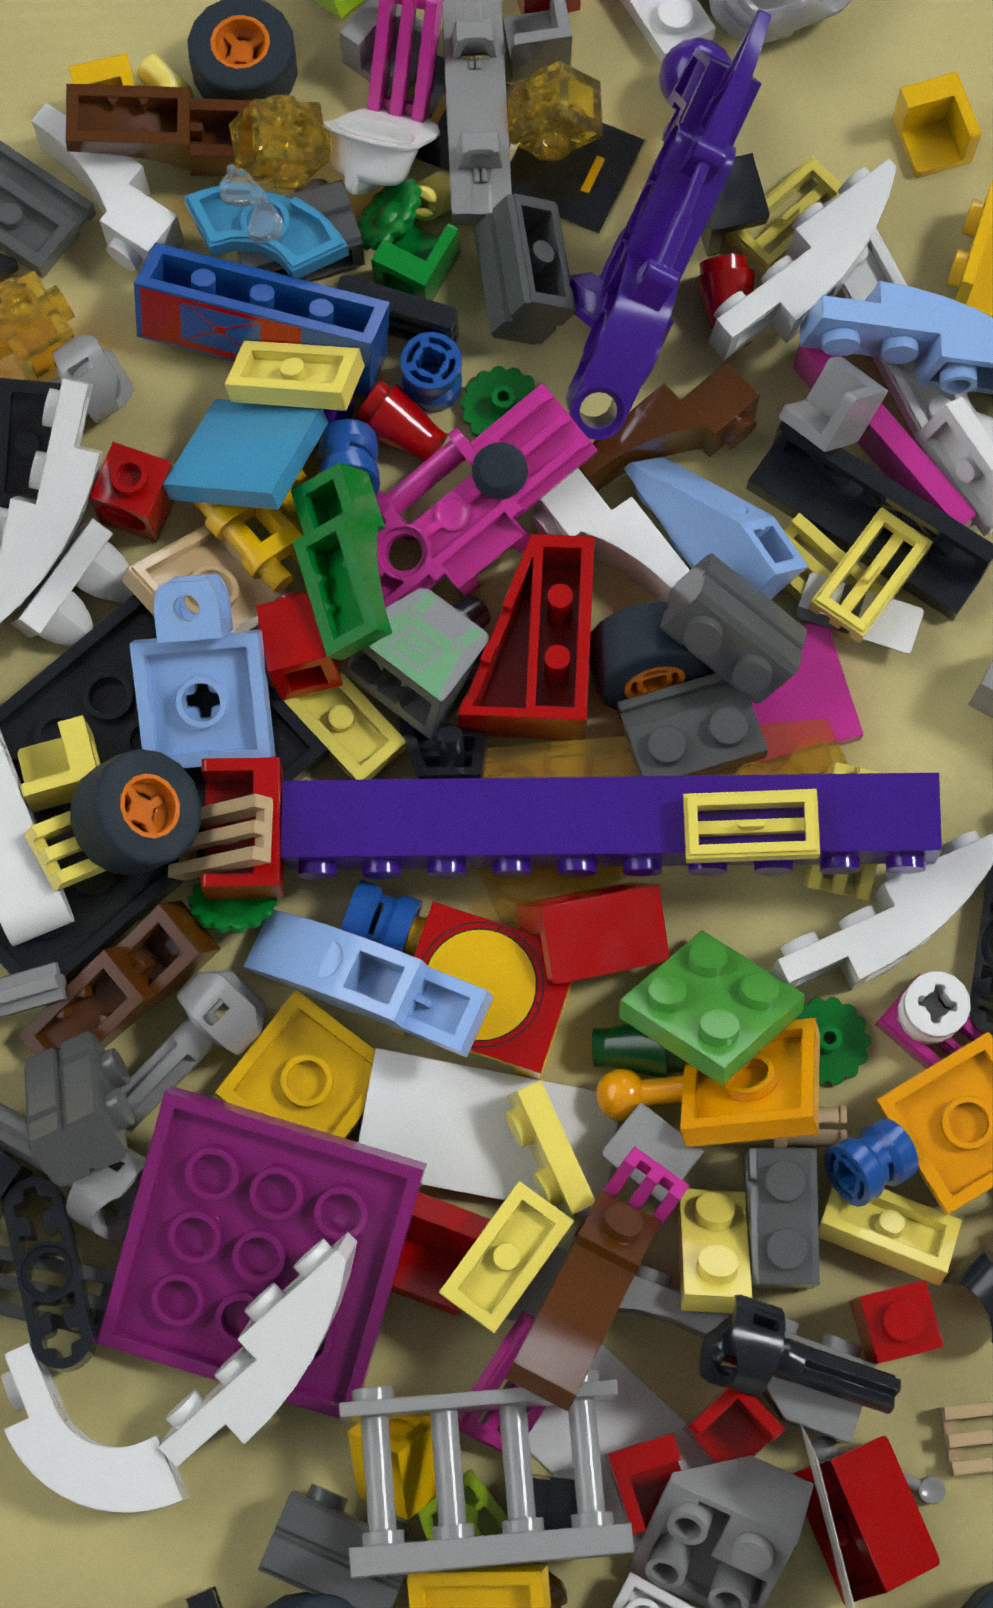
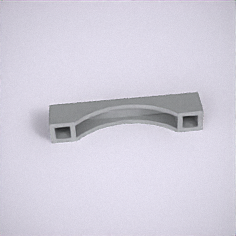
[506,1241,876,1443]

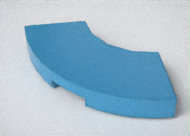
[183,184,349,279]

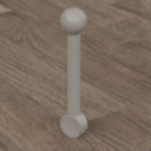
[811,1436,945,1504]

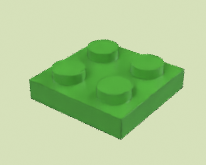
[619,930,805,1086]

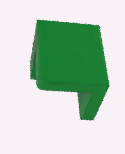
[371,223,461,301]

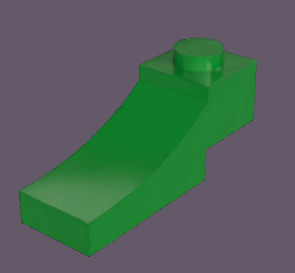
[291,462,392,661]

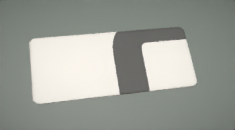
[796,573,924,654]

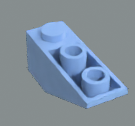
[624,457,808,600]

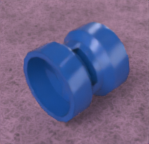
[400,332,463,413]
[316,419,380,495]
[341,879,423,954]
[824,1118,919,1207]

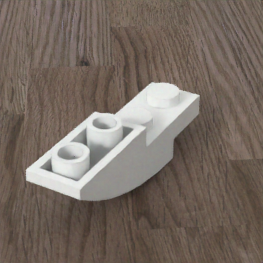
[708,159,897,360]
[0,378,105,623]
[771,830,993,991]
[158,1232,357,1468]

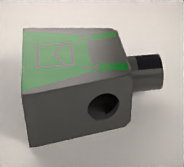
[339,588,491,740]

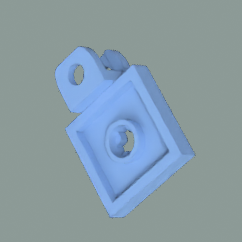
[130,573,276,768]

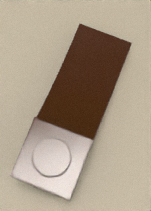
[65,84,251,177]
[579,362,760,492]
[18,900,221,1055]
[506,1190,661,1411]

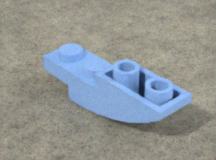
[800,281,993,394]
[243,910,494,1058]

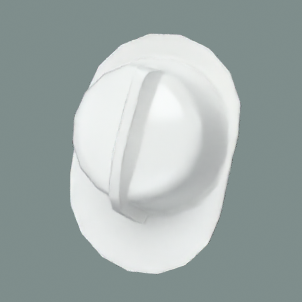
[322,109,440,195]

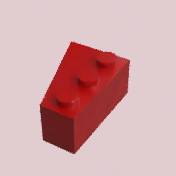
[457,534,595,741]

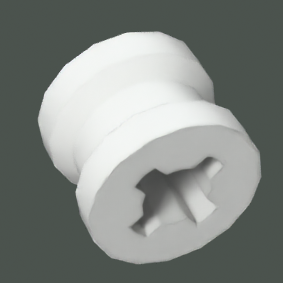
[898,971,971,1044]

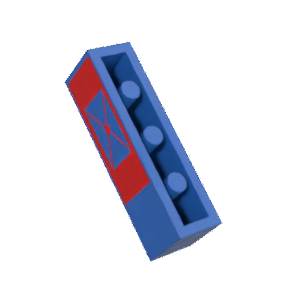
[134,242,390,396]

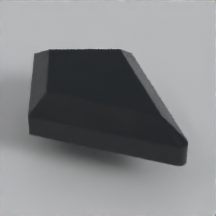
[398,716,489,779]

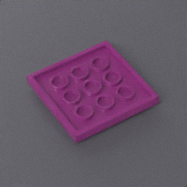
[97,1086,427,1423]

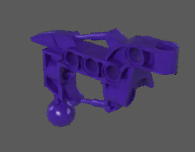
[566,9,771,440]

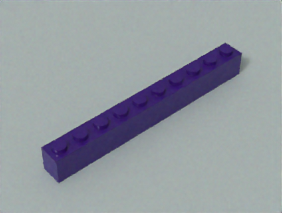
[281,772,942,880]

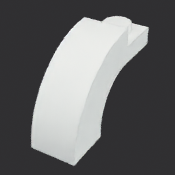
[1,1343,190,1513]

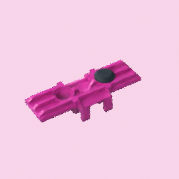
[376,383,599,607]

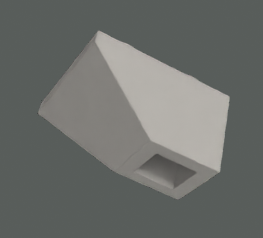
[626,1455,814,1608]

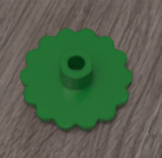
[357,178,422,251]
[460,366,537,437]
[188,882,278,933]
[795,997,871,1086]

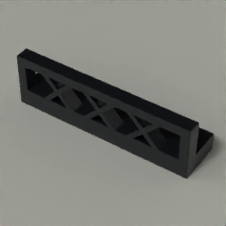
[746,421,993,621]

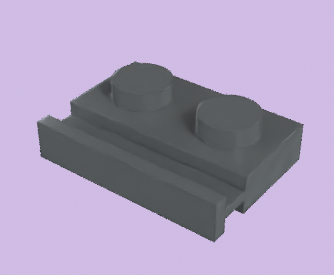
[0,141,96,279]
[617,673,768,776]

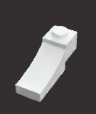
[31,103,184,271]
[531,468,690,602]

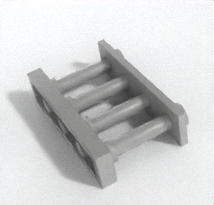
[339,1369,634,1580]

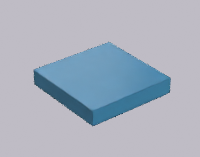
[163,399,328,510]

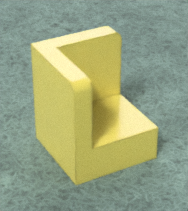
[18,715,101,812]

